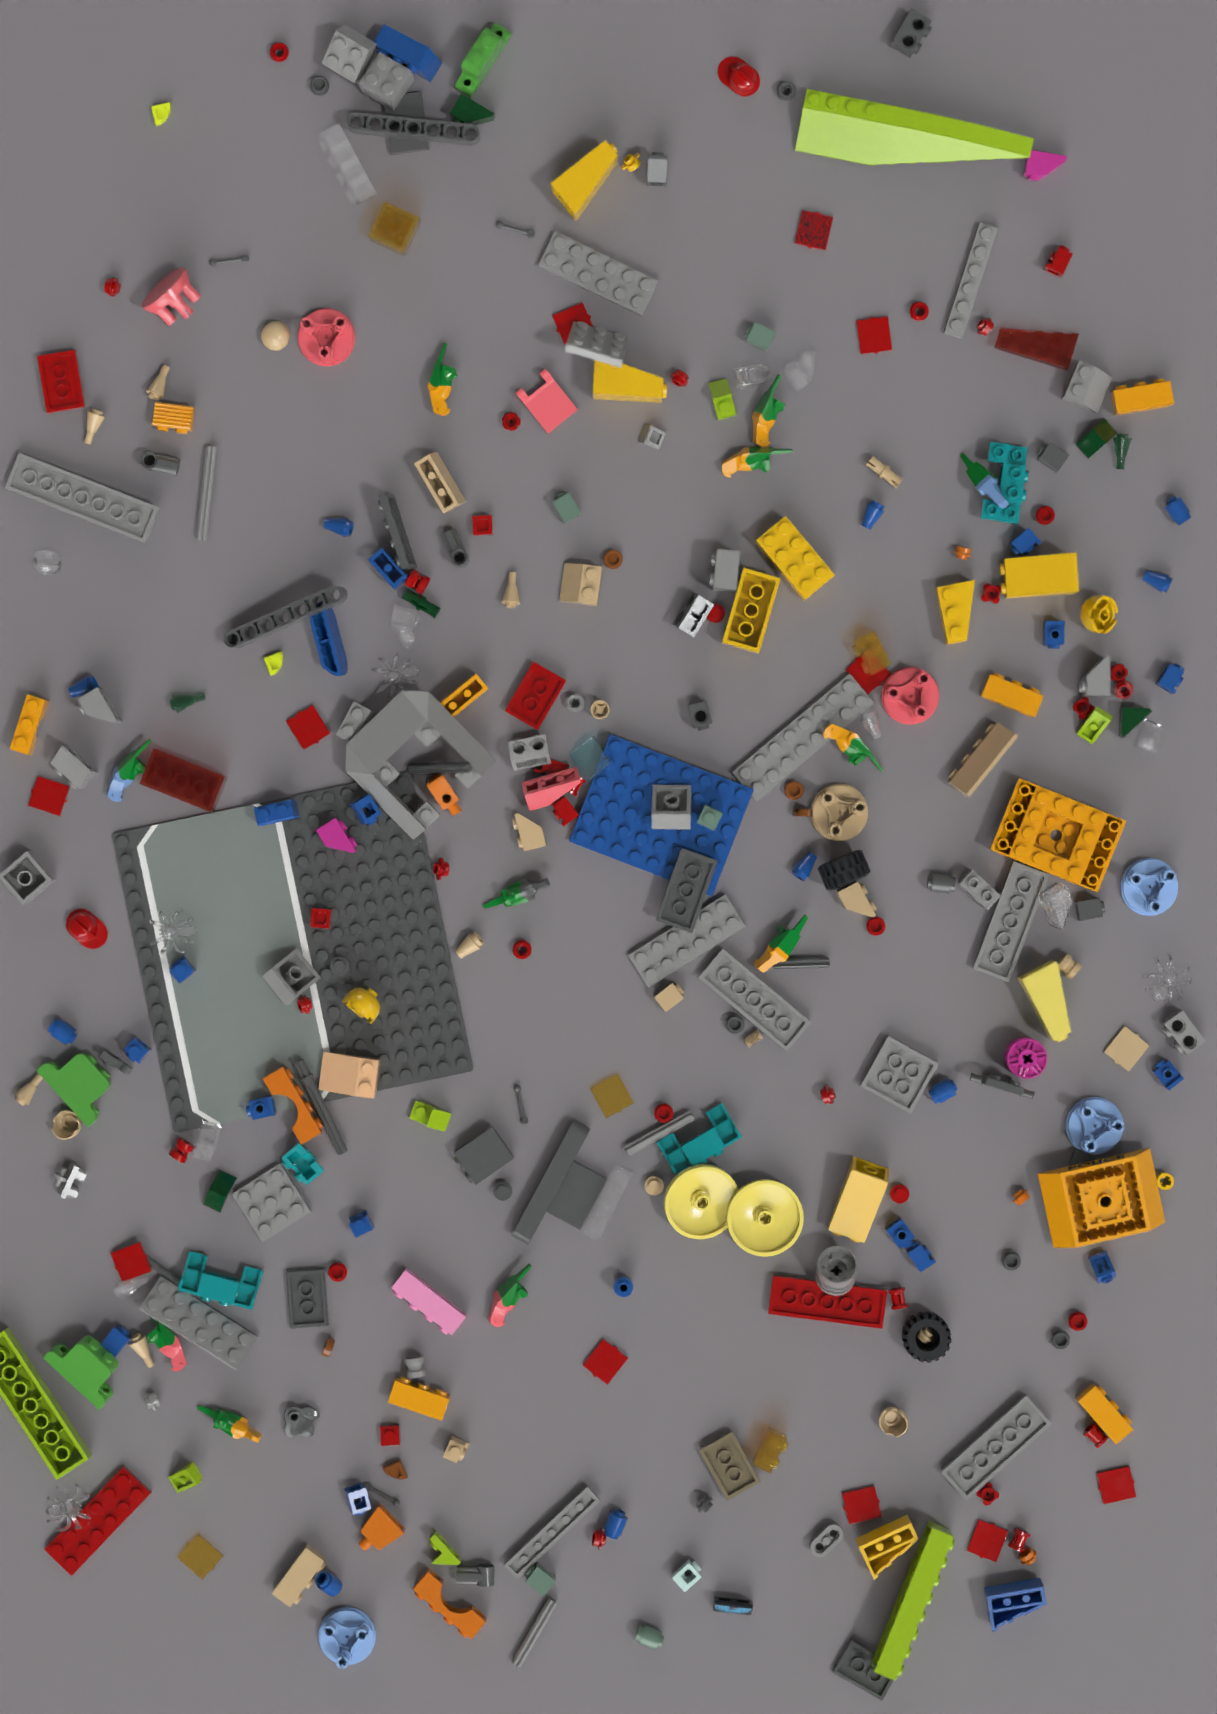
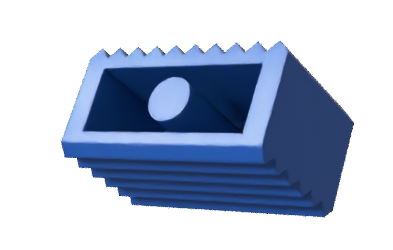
[369,548,408,590]
[254,799,299,826]

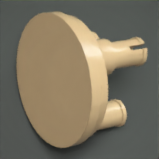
[811,784,868,841]

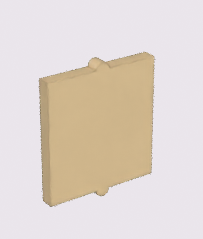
[1104,1026,1149,1072]

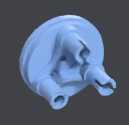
[1120,858,1178,916]
[1065,1097,1124,1155]
[318,1607,376,1669]

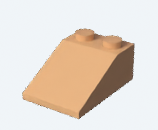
[318,1052,381,1099]

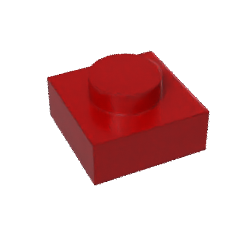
[472,515,493,536]
[310,908,332,929]
[380,1424,401,1446]

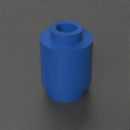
[1164,496,1191,526]
[48,1019,77,1045]
[928,1078,958,1104]
[614,1275,633,1297]
[604,1509,628,1539]
[315,1571,342,1597]

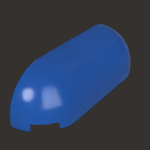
[310,601,348,676]

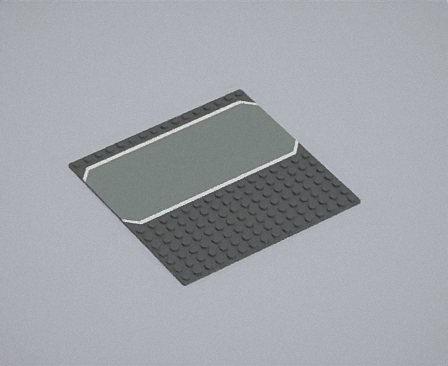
[112,772,473,1133]

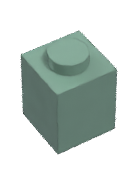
[745,322,776,352]
[553,492,581,523]
[697,804,723,831]
[525,1563,556,1596]

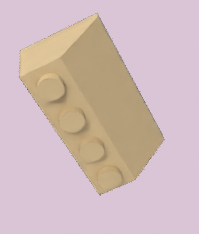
[948,722,1018,797]

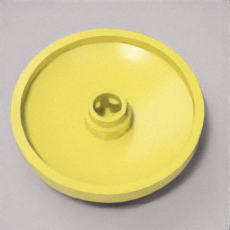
[664,1164,738,1239]
[727,1179,804,1257]

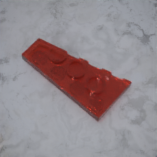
[994,328,1079,371]

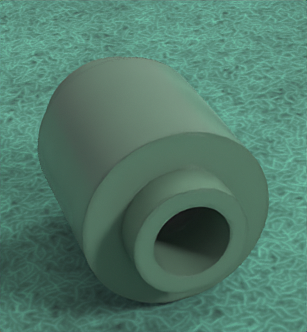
[634,1625,664,1650]

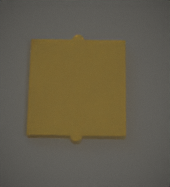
[590,1074,634,1118]
[177,1534,224,1580]

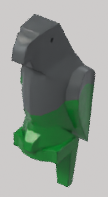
[483,877,551,909]

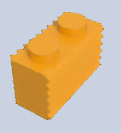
[152,402,195,434]

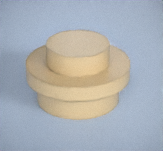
[645,1176,664,1195]
[916,1327,934,1344]

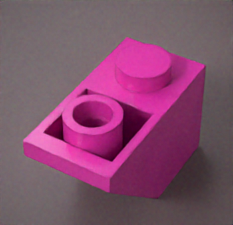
[316,818,358,853]

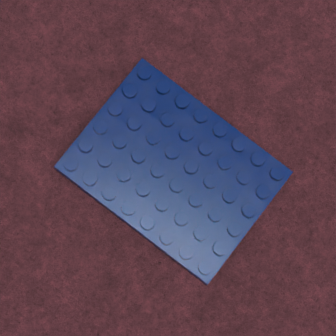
[569,734,754,896]

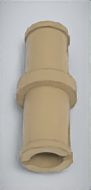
[866,455,903,489]

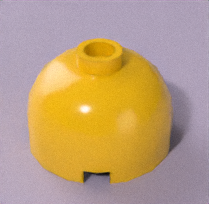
[1080,595,1118,634]
[342,988,380,1024]

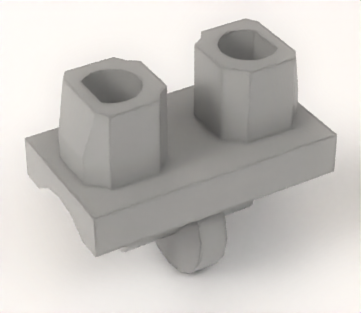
[52,1161,87,1199]

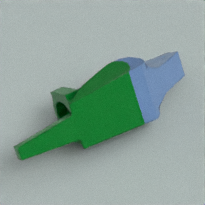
[960,453,1009,508]
[106,739,152,802]

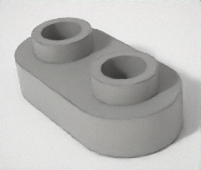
[810,1523,843,1557]

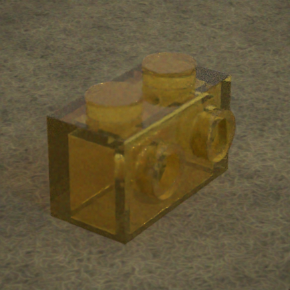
[852,631,892,675]
[752,1427,788,1473]

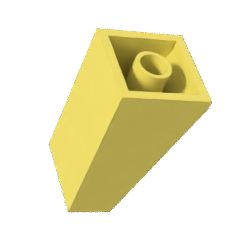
[1017,960,1071,1042]

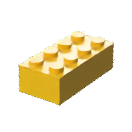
[755,516,835,601]
[722,568,781,654]

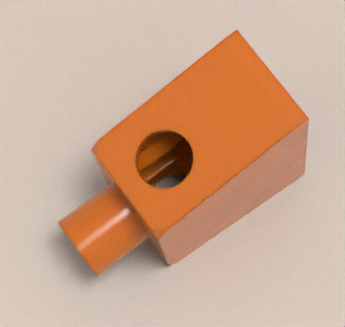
[426,774,462,816]
[358,1503,405,1551]

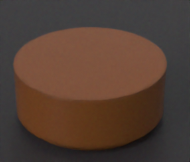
[604,550,623,569]
[784,781,804,800]
[321,1337,335,1357]

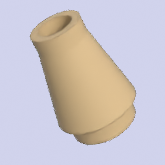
[455,932,484,959]

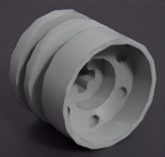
[815,1246,858,1296]

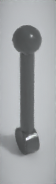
[496,221,535,238]
[209,256,249,267]
[513,1085,528,1124]
[364,1483,400,1507]

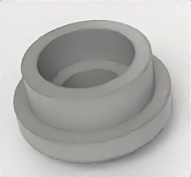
[565,693,584,712]
[144,1392,160,1411]

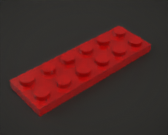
[768,1275,887,1329]
[44,1466,152,1576]

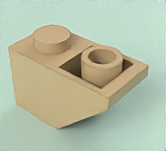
[512,813,547,851]
[837,882,877,917]

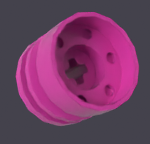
[1004,1037,1047,1079]

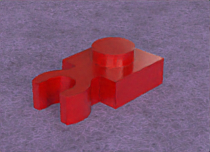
[534,760,570,775]

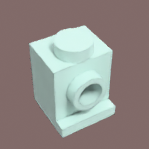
[672,1560,702,1592]

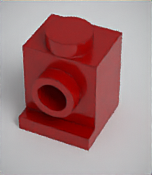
[1043,245,1073,278]
[551,797,579,827]

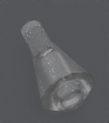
[113,1275,149,1300]

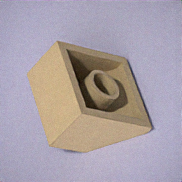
[559,563,602,607]

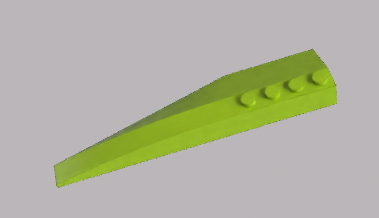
[795,89,1034,166]

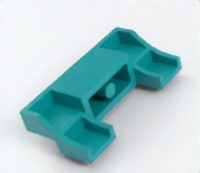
[980,442,1029,525]
[656,1103,742,1176]
[178,1251,264,1310]

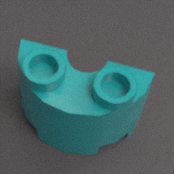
[281,1142,324,1185]

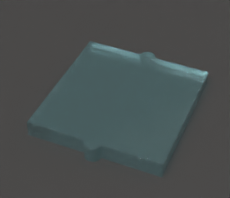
[570,736,610,782]

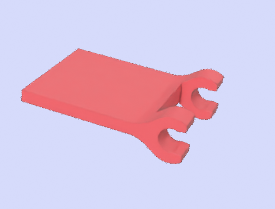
[515,369,578,433]

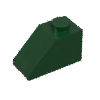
[450,94,495,125]

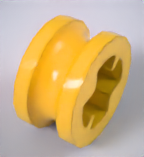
[1156,1172,1174,1190]

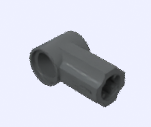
[141,452,180,476]
[440,529,469,568]
[456,1564,494,1587]

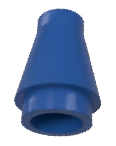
[861,500,885,530]
[324,518,354,537]
[1142,570,1173,593]
[68,676,99,698]
[791,852,817,881]

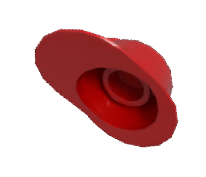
[717,56,760,97]
[66,908,108,949]

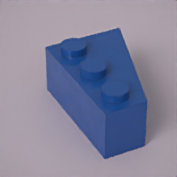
[373,24,442,83]
[984,1577,1047,1632]

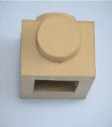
[443,1435,469,1463]

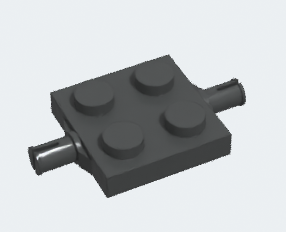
[969,1073,1035,1099]

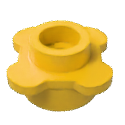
[621,153,641,172]

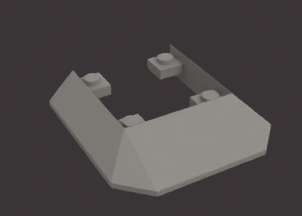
[346,691,496,839]

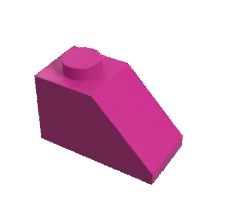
[1023,150,1067,181]

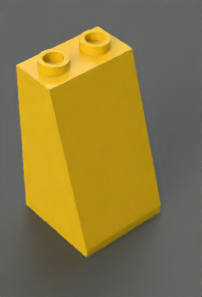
[551,140,618,221]
[593,360,667,403]
[1000,553,1079,599]
[828,1156,889,1243]

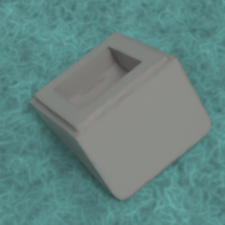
[638,424,666,450]

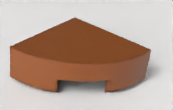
[793,809,812,817]
[382,1460,408,1480]

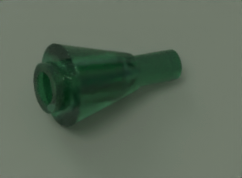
[1113,433,1132,469]
[169,692,206,713]

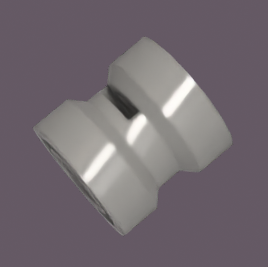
[405,1355,426,1378]

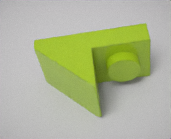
[708,378,737,421]
[1077,706,1113,744]
[409,1100,452,1132]
[168,1462,203,1494]
[429,1530,462,1565]

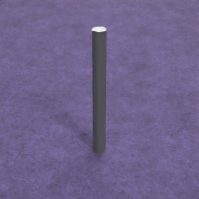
[147,1256,201,1301]

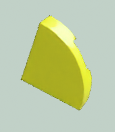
[151,102,171,126]
[264,651,283,676]

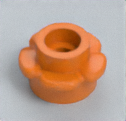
[953,546,971,560]
[1013,1189,1030,1206]
[1018,1547,1037,1565]

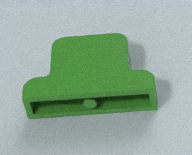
[455,23,513,99]
[36,1053,112,1127]
[43,1335,119,1410]

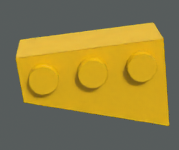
[935,580,975,645]
[856,1515,918,1580]

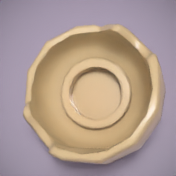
[261,321,291,351]
[52,1109,82,1140]
[878,1407,908,1437]

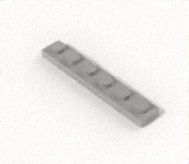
[944,223,998,339]
[504,1485,600,1579]

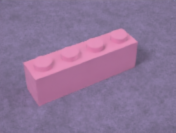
[392,1268,467,1335]

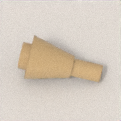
[146,365,170,401]
[84,408,106,445]
[501,572,520,608]
[14,1073,43,1106]
[128,1333,155,1368]

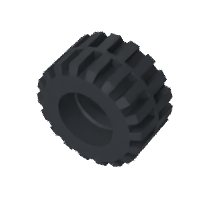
[818,850,871,890]
[902,1311,952,1363]

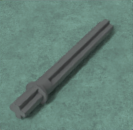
[294,1059,347,1155]

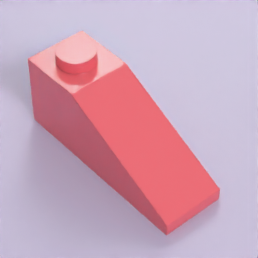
[522,767,581,811]

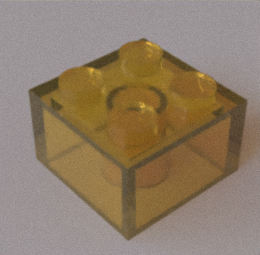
[369,201,421,256]

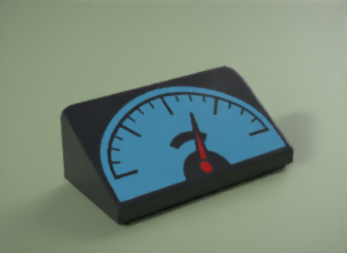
[713,1596,753,1615]

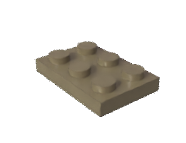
[699,1431,760,1501]

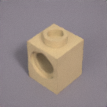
[654,983,684,1012]

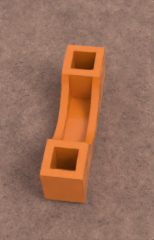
[263,1066,324,1145]
[413,1568,487,1639]

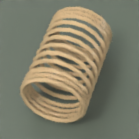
[743,1030,763,1048]

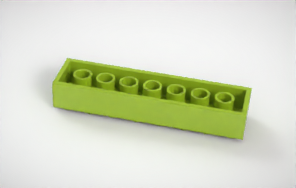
[0,1327,92,1480]
[871,1521,955,1681]

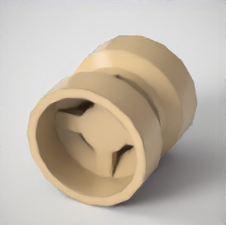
[590,700,610,720]
[1057,953,1082,979]

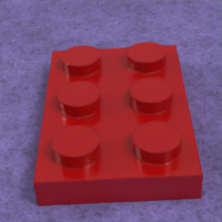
[37,350,86,414]
[505,661,567,730]

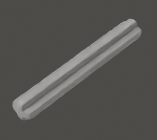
[624,1111,694,1155]
[512,1598,557,1668]

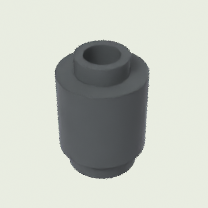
[927,873,956,894]

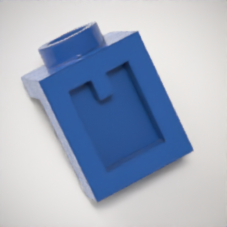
[1089,1251,1116,1284]

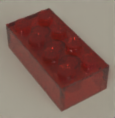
[139,748,228,812]

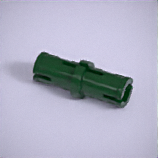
[402,588,441,619]

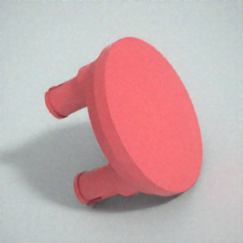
[141,267,201,326]
[298,308,355,367]
[881,667,939,725]

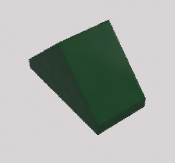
[1076,419,1117,459]
[1119,707,1152,738]
[203,1170,237,1213]

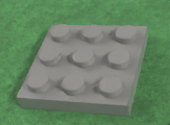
[565,321,629,367]
[860,1036,939,1114]
[232,1163,311,1242]

